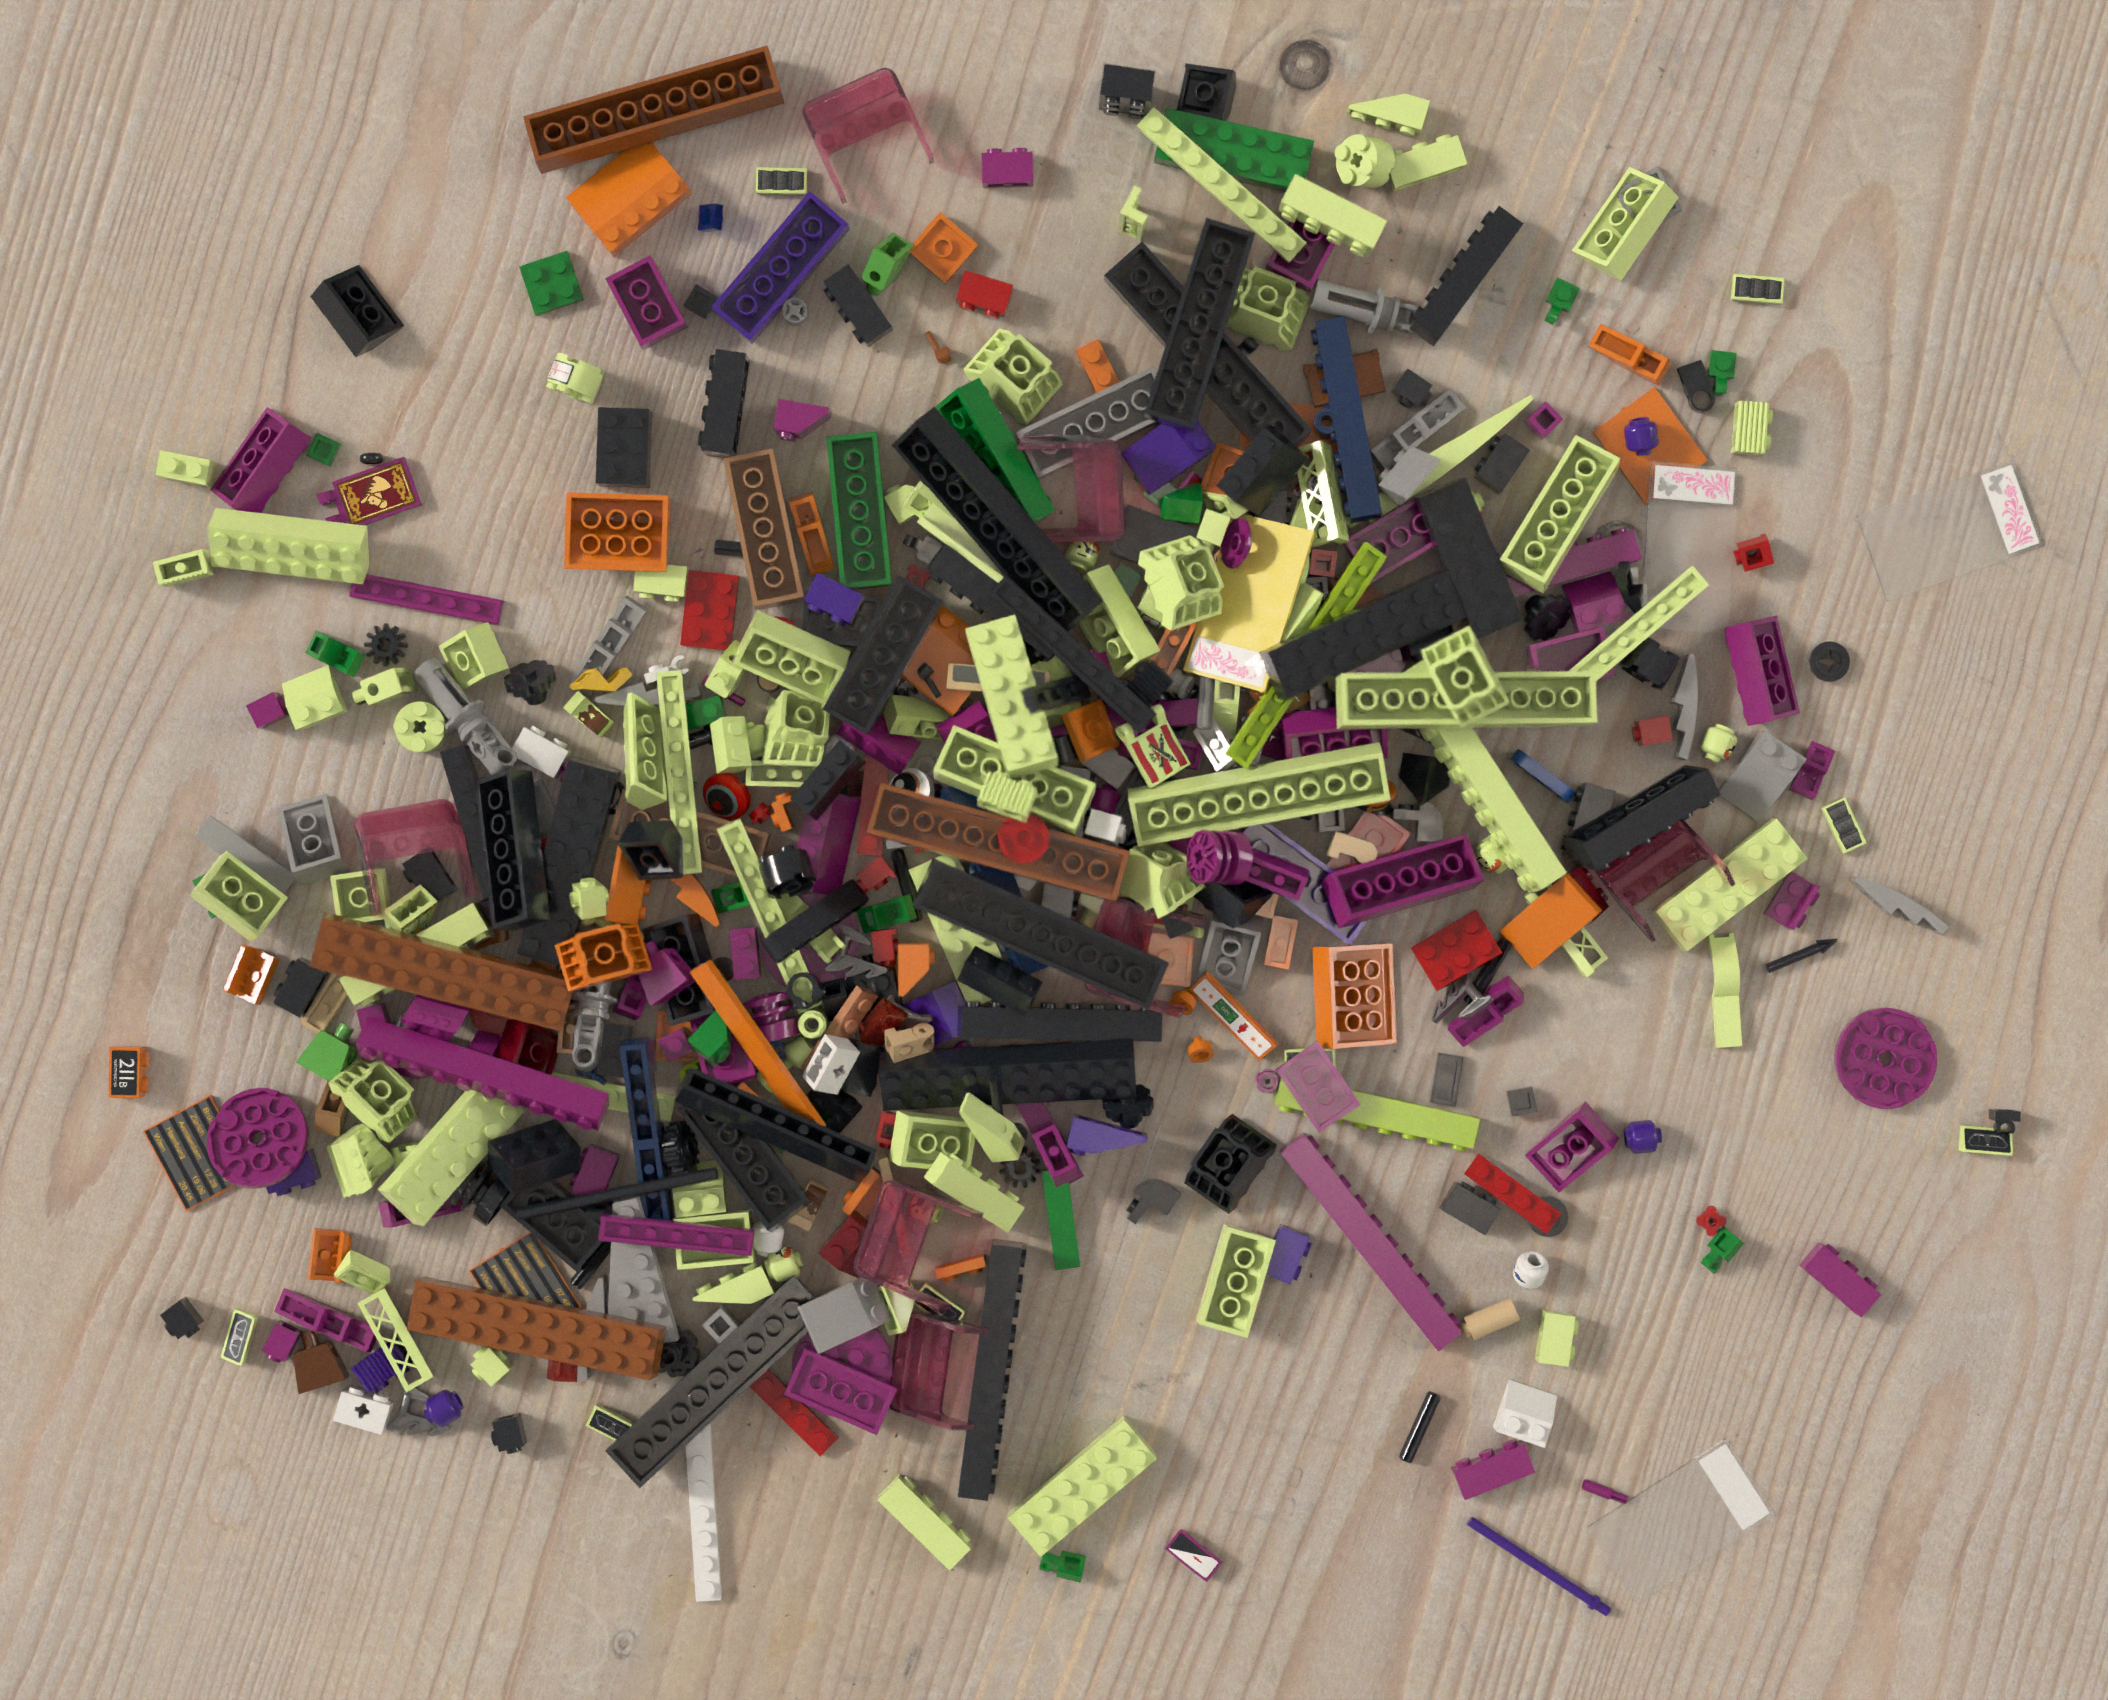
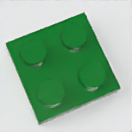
[519,251,584,316]

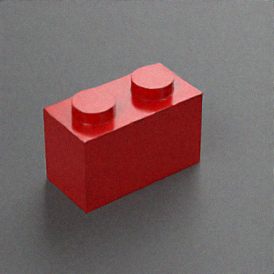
[956,270,1013,319]

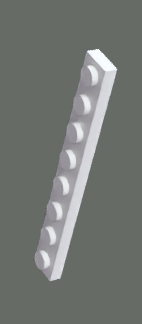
[686,1424,722,1602]

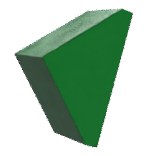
[1160,482,1203,524]
[711,881,750,914]

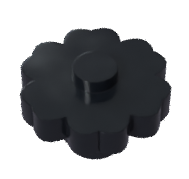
[1524,594,1571,641]
[504,660,556,705]
[1102,1084,1154,1129]
[659,1325,700,1378]

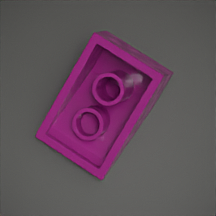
[1525,1101,1620,1192]

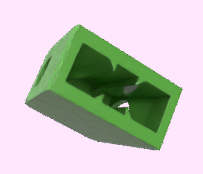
[862,232,914,296]
[296,1022,358,1081]

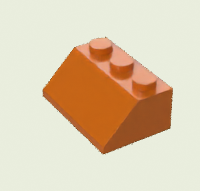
[604,845,652,925]
[898,942,936,996]

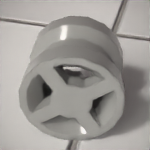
[782,298,809,326]
[1166,668,1195,700]

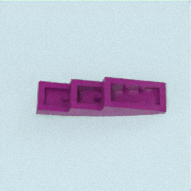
[274,1288,381,1352]

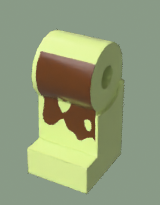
[563,691,614,737]

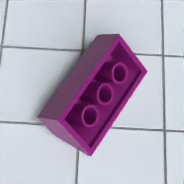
[210,407,311,513]
[1724,615,1800,726]
[1281,707,1388,760]
[797,794,861,895]

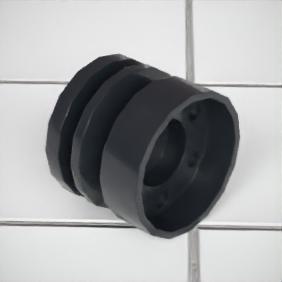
[450,1159,511,1226]

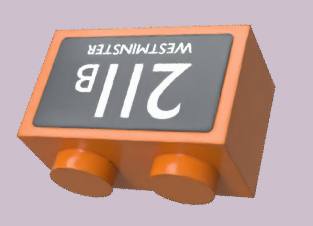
[108,1046,150,1098]

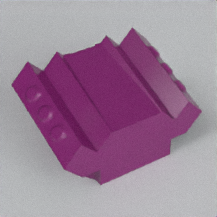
[400,994,470,1042]

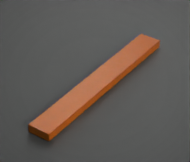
[690,960,826,1127]

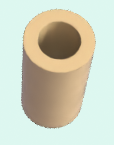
[1461,1298,1520,1341]

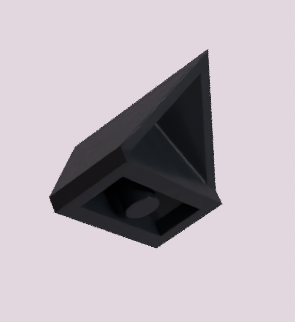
[1399,753,1450,806]

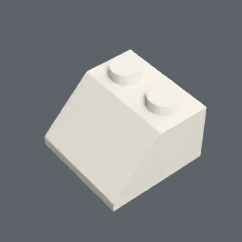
[1493,1379,1557,1448]

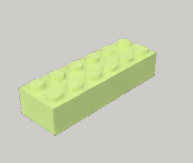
[1500,435,1621,593]
[208,508,370,584]
[965,615,1058,779]
[933,725,1096,837]
[1651,818,1808,952]
[909,855,1005,1004]
[339,903,492,1007]
[378,1090,524,1226]
[1008,1415,1157,1557]

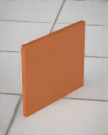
[1593,387,1708,505]

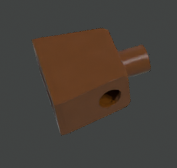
[293,1330,350,1394]

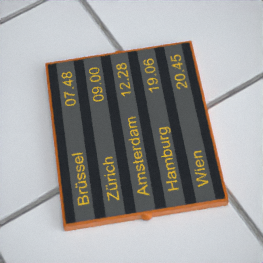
[143,1095,235,1211]
[469,1232,582,1308]

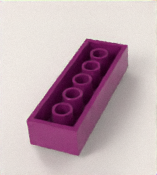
[1322,834,1484,929]

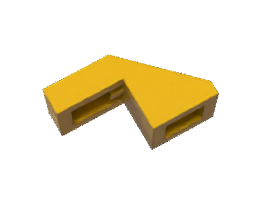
[569,667,633,693]

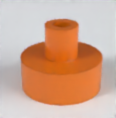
[1169,988,1196,1015]
[1187,1036,1214,1063]

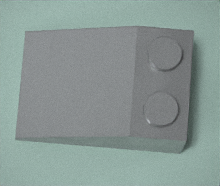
[1377,446,1440,507]
[1719,730,1806,822]
[277,794,349,886]
[1195,913,1263,996]
[798,1273,892,1354]

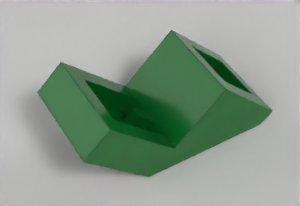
[305,630,365,677]
[857,894,917,934]

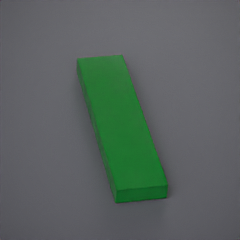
[1042,1169,1080,1270]

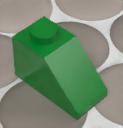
[688,1010,732,1067]

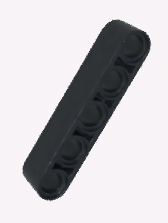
[760,879,870,964]

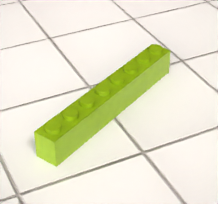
[1274,1077,1480,1152]

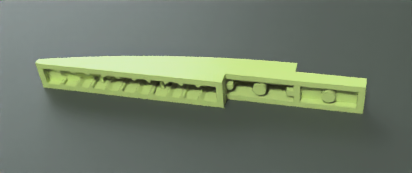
[1317,395,1533,539]

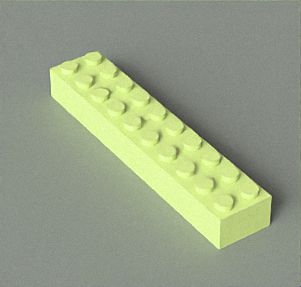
[1404,660,1567,893]
[1336,671,1597,729]
[1128,742,1390,847]

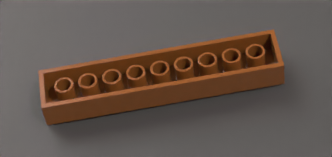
[523,45,784,174]
[867,783,1130,902]
[309,912,573,1031]
[407,1277,667,1380]

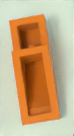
[1588,324,1671,386]
[789,491,835,576]
[669,874,721,928]

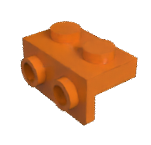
[771,791,795,832]
[224,945,280,1005]
[841,1166,885,1219]
[307,1228,352,1283]

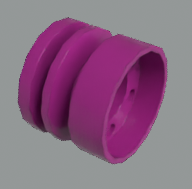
[1186,830,1253,885]
[742,991,800,1042]

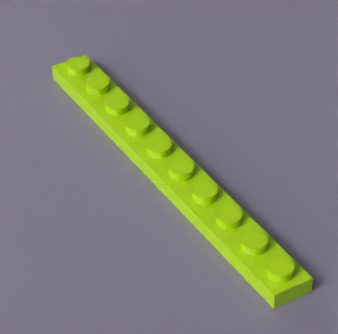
[1224,542,1387,769]

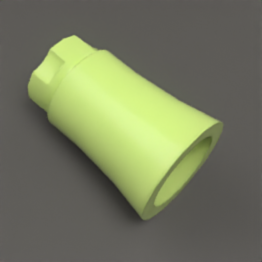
[797,1005,832,1040]

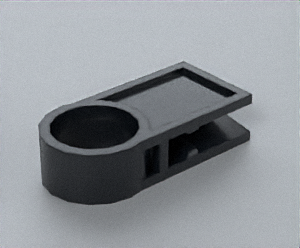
[1677,360,1716,413]

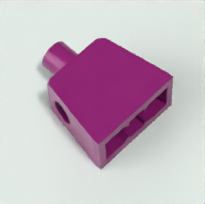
[638,941,696,1006]

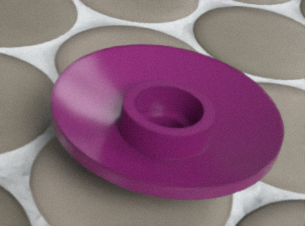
[1221,518,1252,569]

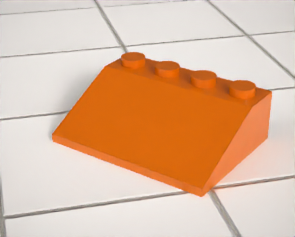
[566,142,692,257]
[564,492,671,572]
[903,606,975,716]
[1312,943,1397,1049]

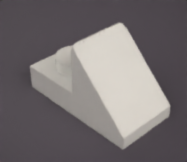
[1193,717,1235,772]

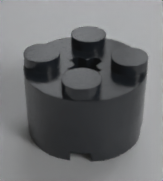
[1618,637,1680,691]
[758,845,817,899]

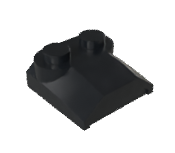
[1175,63,1236,121]

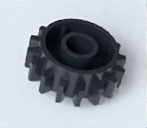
[660,1121,700,1175]

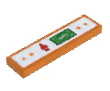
[1188,971,1278,1061]

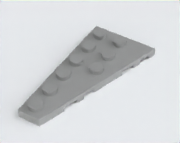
[608,1196,680,1343]

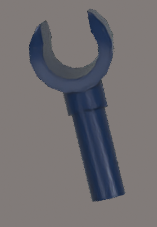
[575,1060,607,1086]

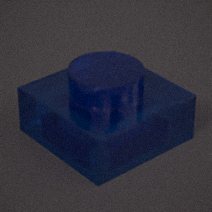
[698,203,723,232]

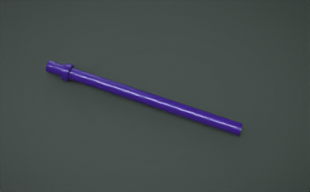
[1467,1517,1611,1616]

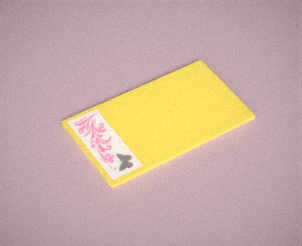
[1183,514,1316,693]

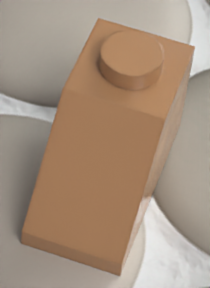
[315,1081,349,1137]

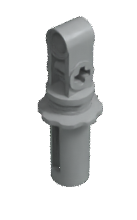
[1309,279,1419,335]
[412,657,517,775]
[571,982,618,1071]

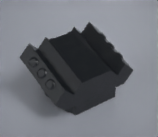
[1184,1114,1277,1214]

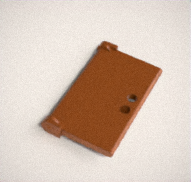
[1303,348,1386,408]

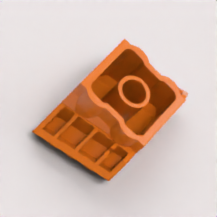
[555,923,652,992]

